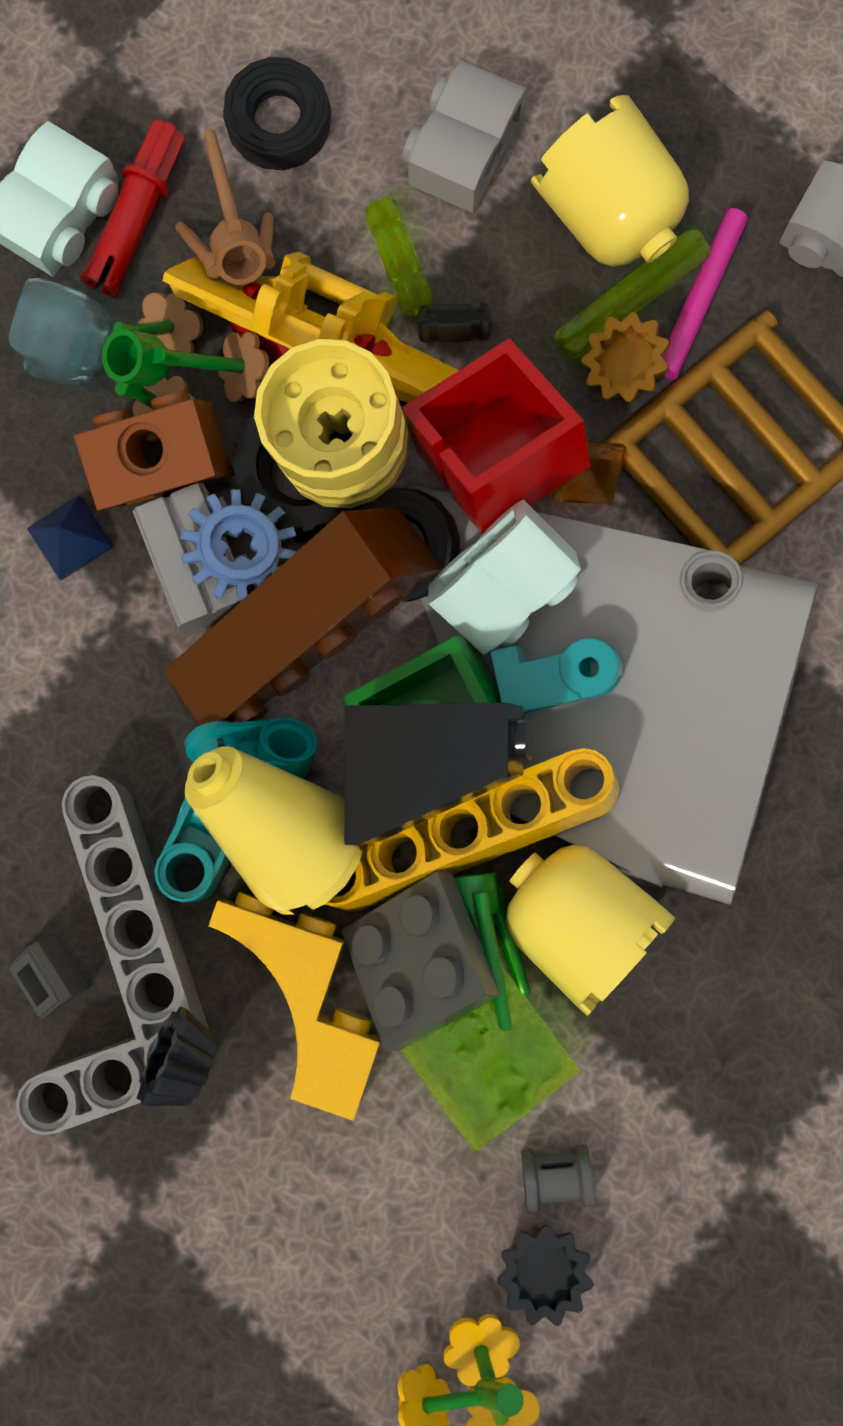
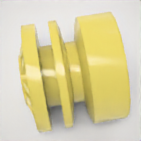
[254,339,410,508]

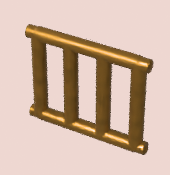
[598,310,843,584]

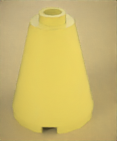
[185,746,363,915]

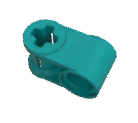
[184,717,318,780]
[154,797,231,903]

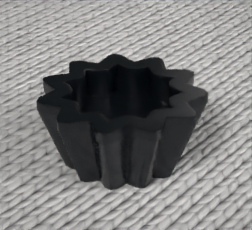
[136,1007,218,1106]
[497,1224,594,1326]

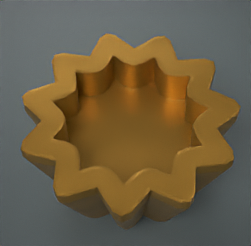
[581,311,670,403]

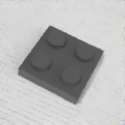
[341,871,500,1052]

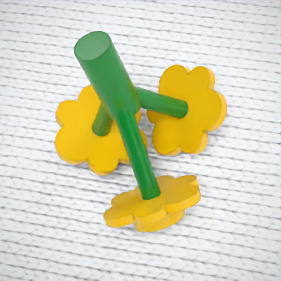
[397,1314,540,1426]

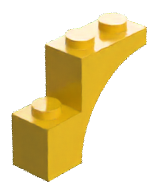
[208,892,380,1121]

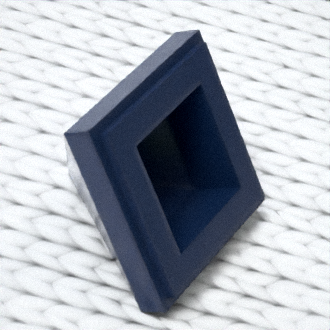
[27,496,113,581]

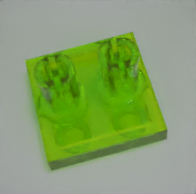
[401,967,580,1153]

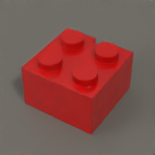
[401,338,591,534]

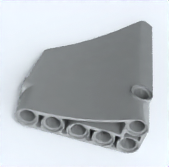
[406,485,818,905]

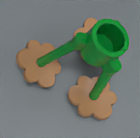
[101,292,269,442]

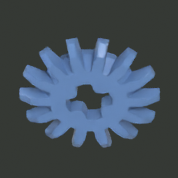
[180,489,297,603]

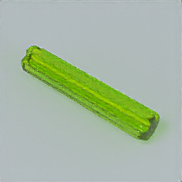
[554,228,710,359]

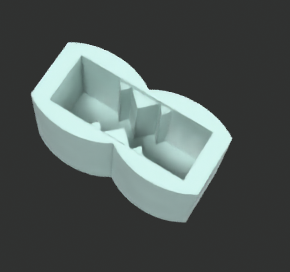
[0,121,120,277]
[428,499,581,655]

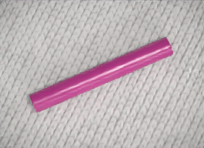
[664,208,748,380]

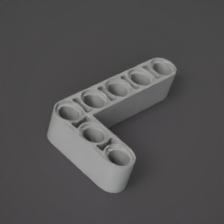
[16,775,210,1135]

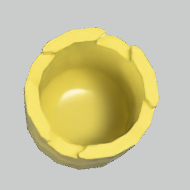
[531,95,689,267]
[505,845,675,1016]

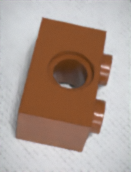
[73,391,233,511]

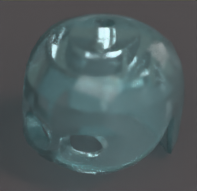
[8,278,112,387]

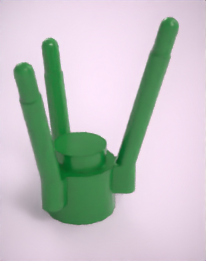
[454,872,531,1032]

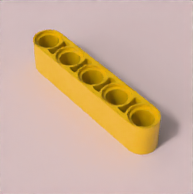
[325,748,620,912]

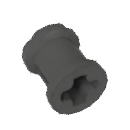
[521,1144,595,1212]

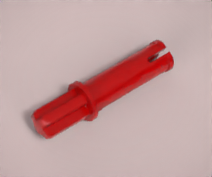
[80,119,184,298]

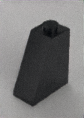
[344,703,534,845]

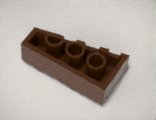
[163,507,443,725]

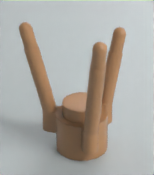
[175,129,275,285]

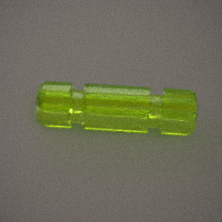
[365,196,433,316]

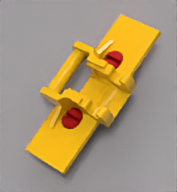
[162,252,459,403]

